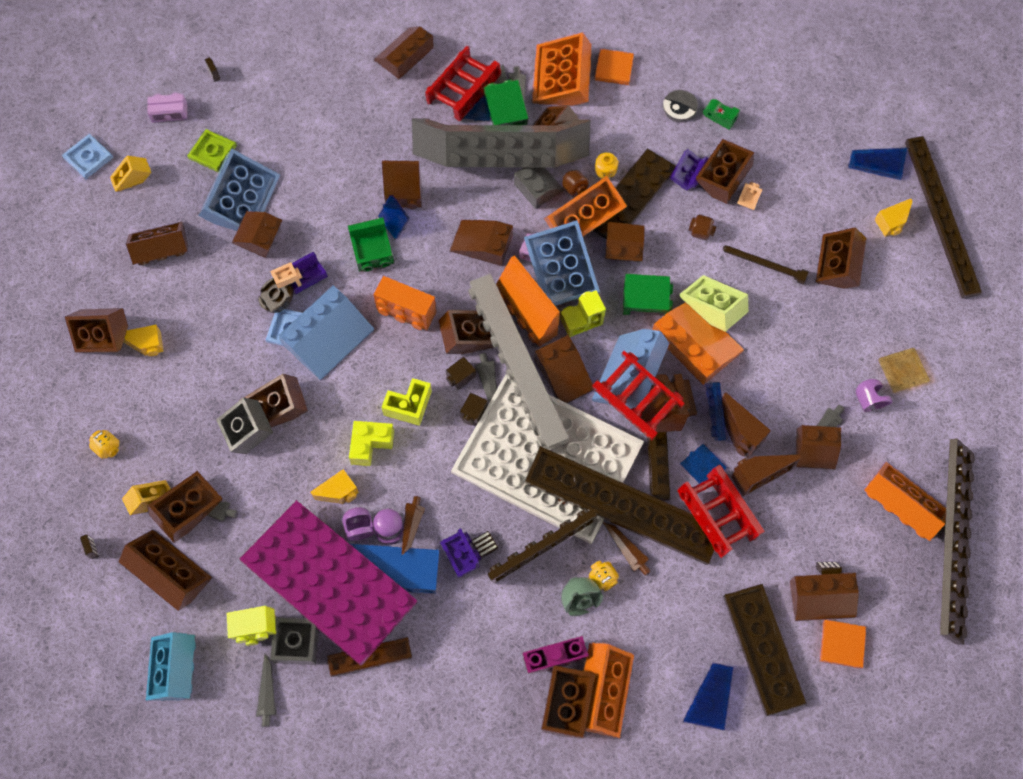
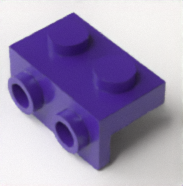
[670,149,709,191]
[291,252,328,294]
[440,528,481,579]

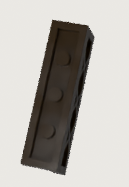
[647,432,671,501]

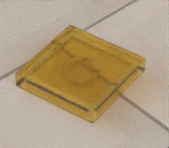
[878,347,930,393]

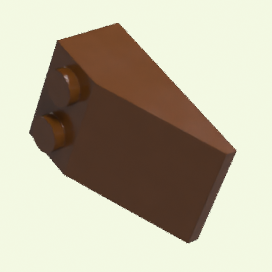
[382,160,422,209]
[450,220,513,266]
[438,310,494,354]
[534,335,593,403]
[239,374,308,428]
[717,392,771,459]
[731,454,801,496]
[148,471,223,543]

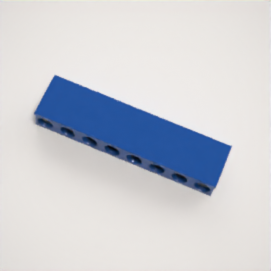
[350,544,440,594]

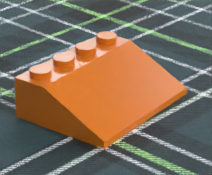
[532,32,592,106]
[496,255,560,347]
[652,302,744,385]

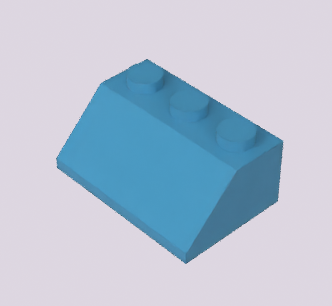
[146,632,196,701]

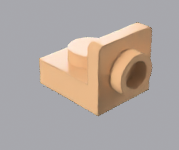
[737,182,762,210]
[270,262,302,289]

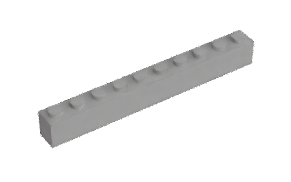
[468,274,569,451]

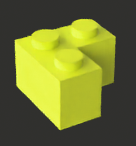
[560,290,606,337]
[381,378,432,426]
[349,421,394,466]
[227,606,276,646]

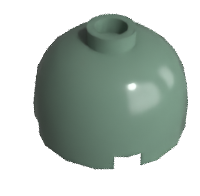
[561,577,604,616]

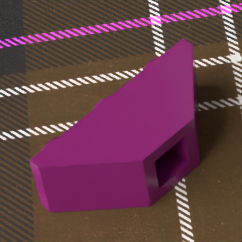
[522,636,588,674]

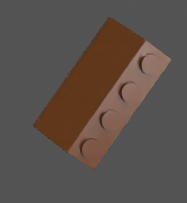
[118,530,212,611]

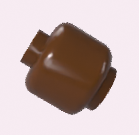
[562,170,589,197]
[688,214,717,241]

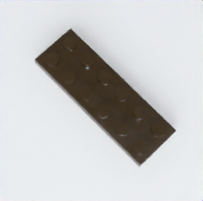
[592,148,676,239]
[487,508,597,584]
[723,584,807,716]

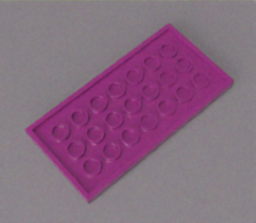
[239,500,417,666]

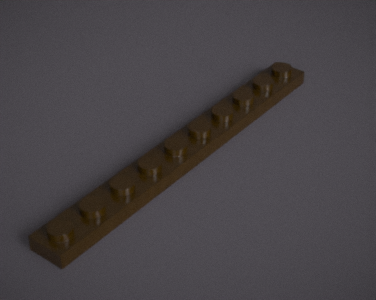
[905,136,982,299]

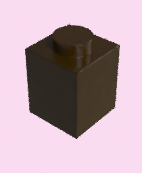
[446,356,476,390]
[460,392,488,426]

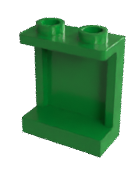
[484,80,528,125]
[348,218,394,272]
[623,274,673,316]

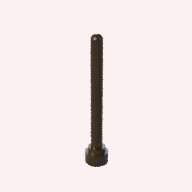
[723,245,809,285]

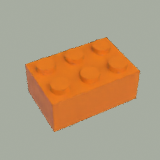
[373,276,437,331]

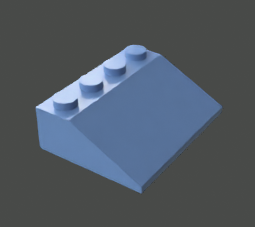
[198,149,280,231]
[524,220,600,306]
[278,285,374,380]
[592,329,669,408]

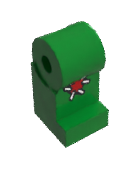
[703,99,740,130]

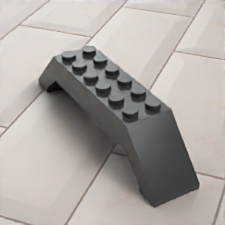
[412,118,591,168]

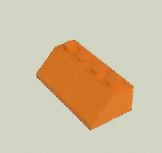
[544,176,627,236]
[864,462,946,541]
[584,643,634,738]

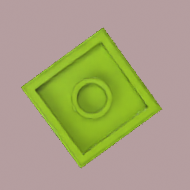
[187,129,237,172]

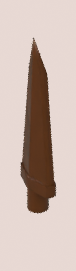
[401,496,425,556]
[603,522,651,576]

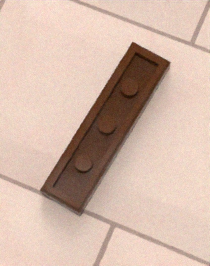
[327,637,412,677]

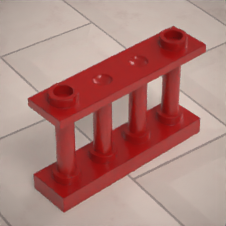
[425,46,501,122]
[592,351,685,441]
[677,465,765,558]

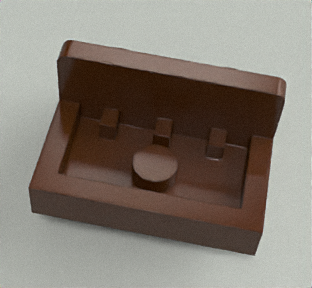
[671,374,697,417]

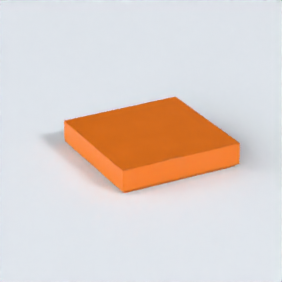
[595,49,634,85]
[820,620,866,669]

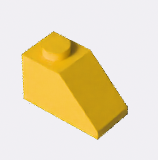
[110,155,151,192]
[874,199,913,237]
[123,325,164,356]
[311,469,359,504]
[122,480,170,515]

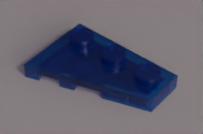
[848,148,907,180]
[705,382,726,441]
[682,663,734,731]

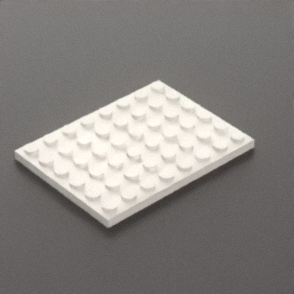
[451,374,644,545]

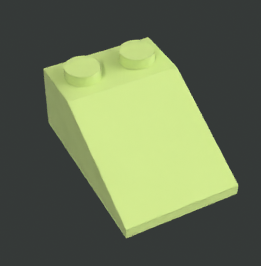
[680,275,749,332]

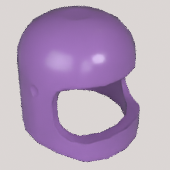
[856,379,893,412]
[342,507,375,541]
[373,509,404,544]

